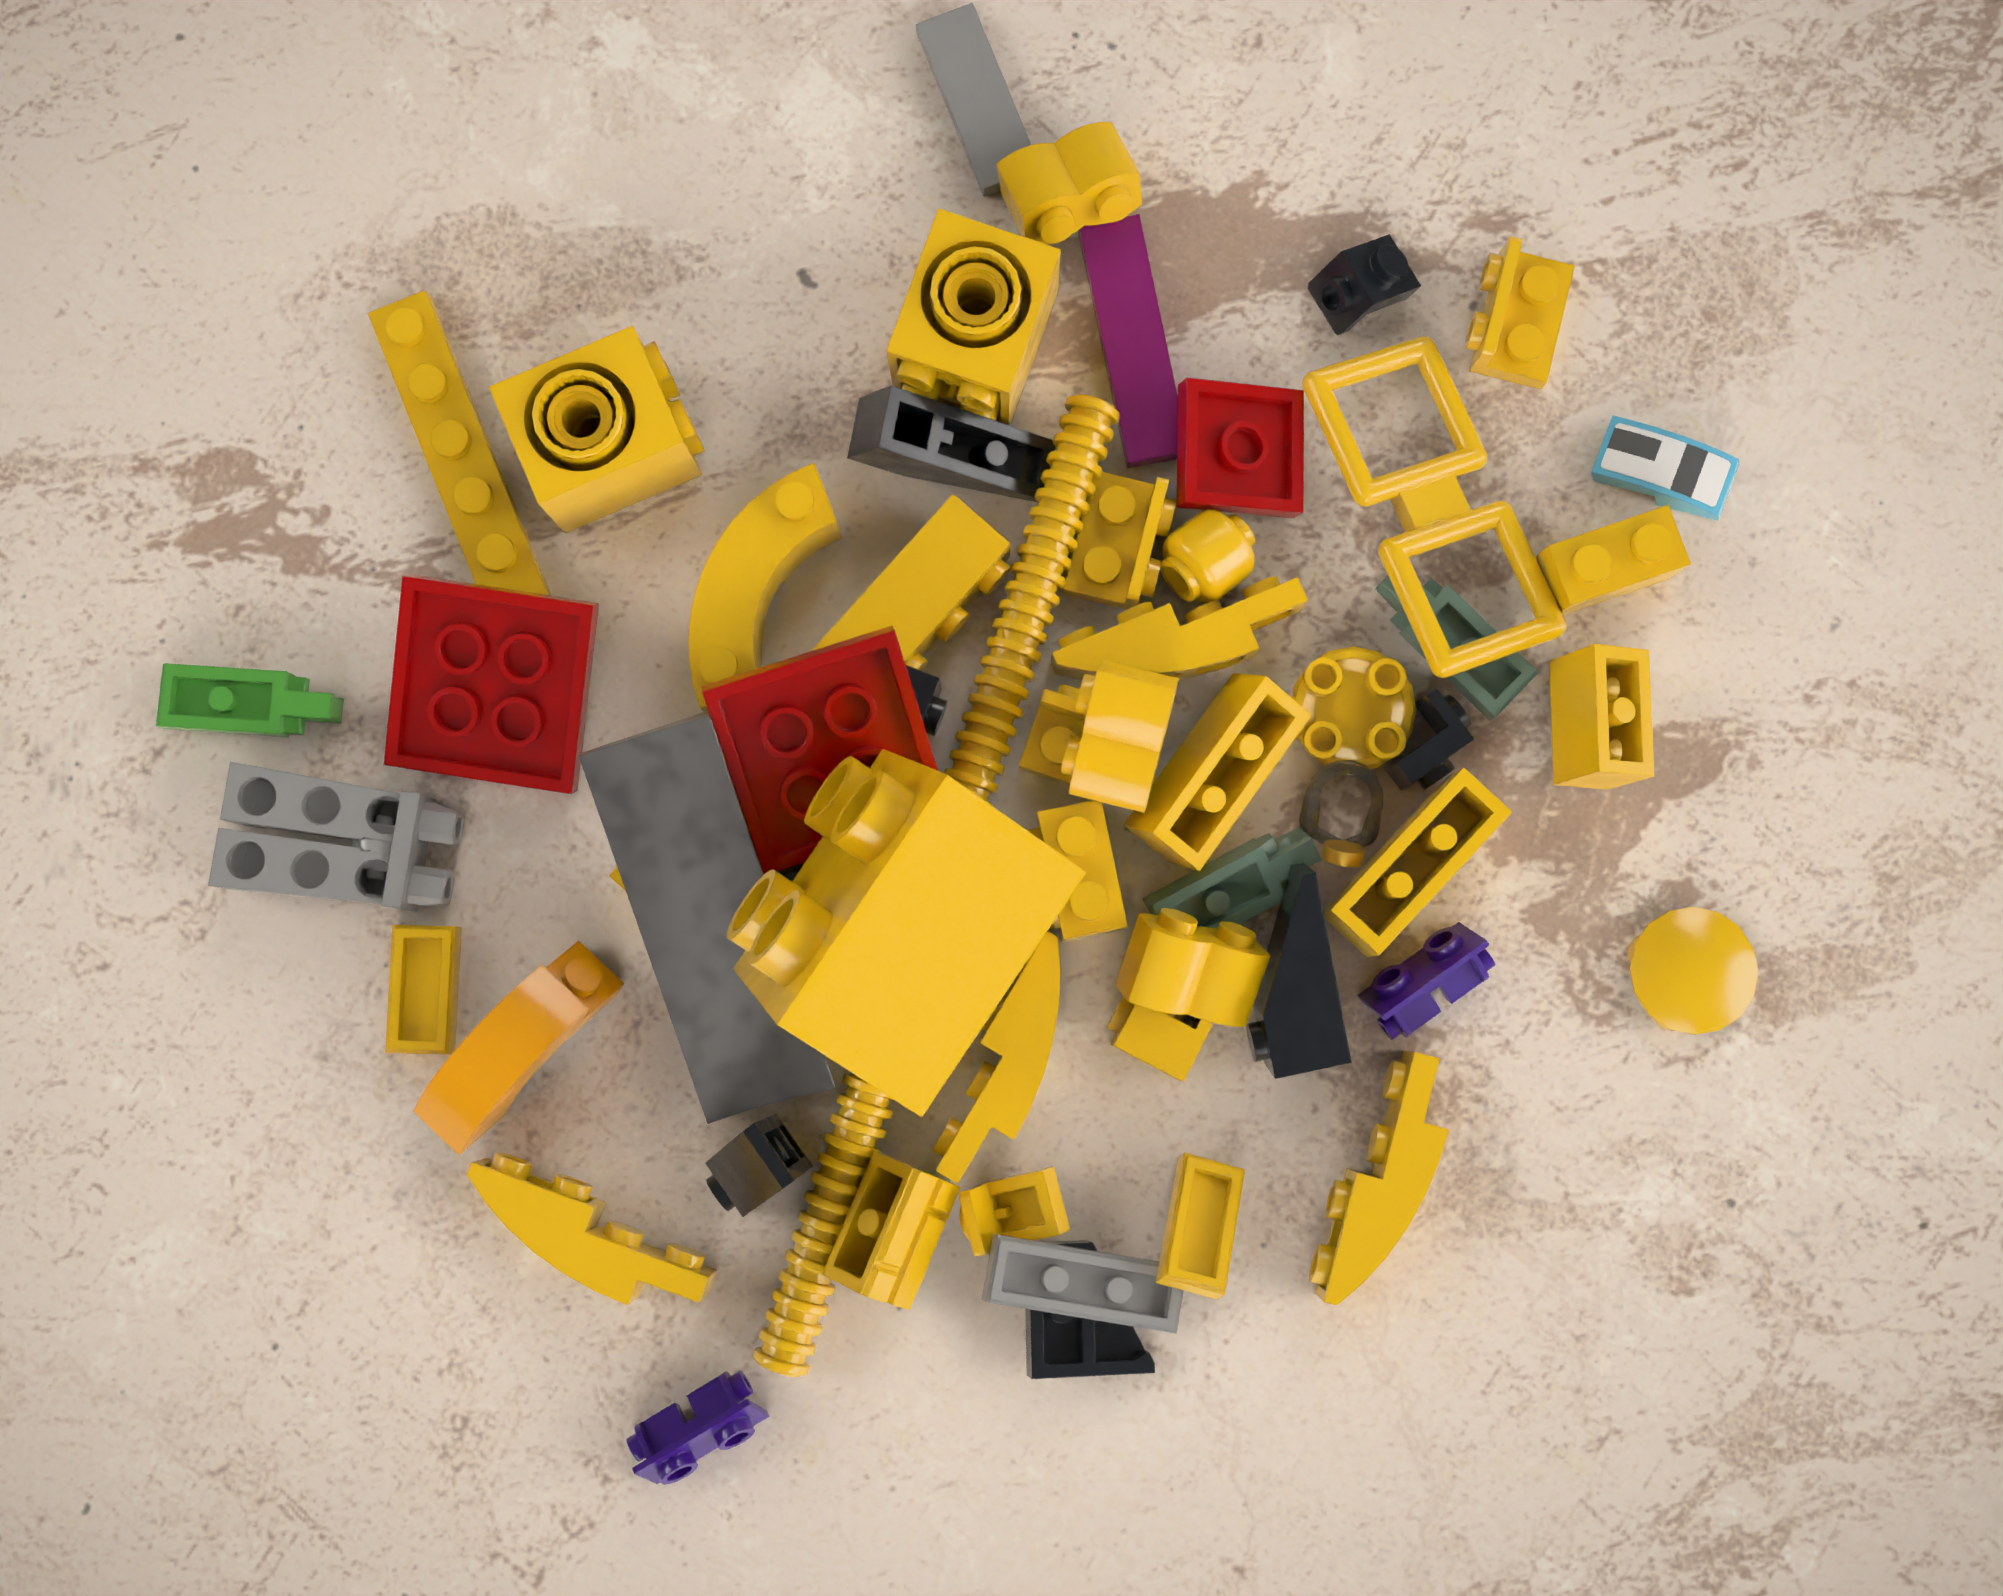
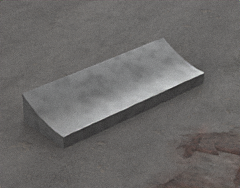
[578,712,835,1124]

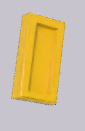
[385,924,462,1055]
[1156,1152,1245,1300]

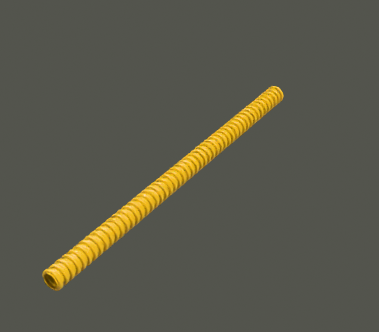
[752,394,1120,1377]

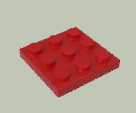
[383,574,599,794]
[701,625,938,874]

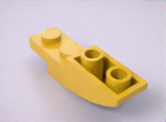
[1051,576,1308,680]
[932,931,1061,1184]
[1309,1051,1450,1306]
[466,1152,717,1306]

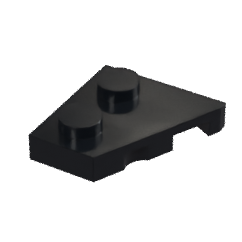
[1025,1240,1155,1379]

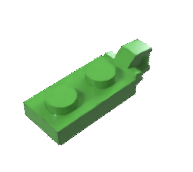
[156,663,344,738]

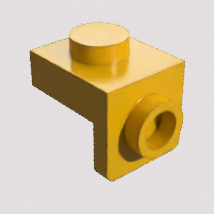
[959,1166,1070,1257]

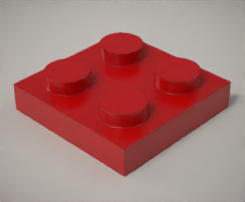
[1176,377,1304,518]

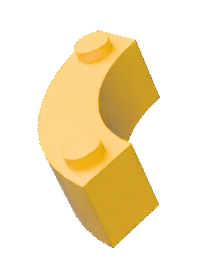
[688,463,842,719]

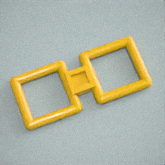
[1302,336,1566,678]

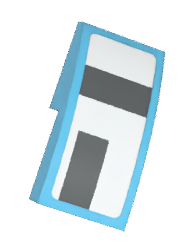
[1591,415,1739,521]

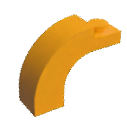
[413,940,624,1156]

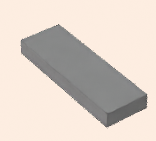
[916,2,1031,197]
[982,1233,1183,1334]

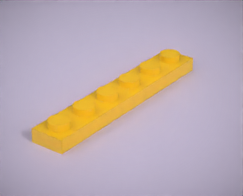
[367,290,552,596]

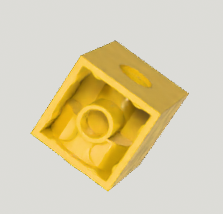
[886,208,1061,426]
[489,325,705,534]

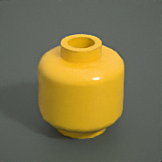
[1160,509,1255,603]

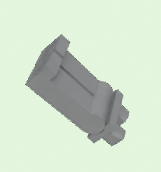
[208,762,465,911]

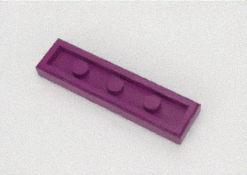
[1078,214,1178,469]

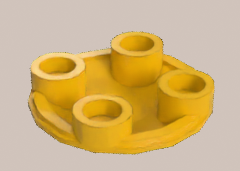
[1292,646,1417,772]
[1628,906,1758,1035]

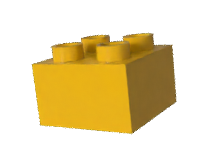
[727,749,1087,1117]

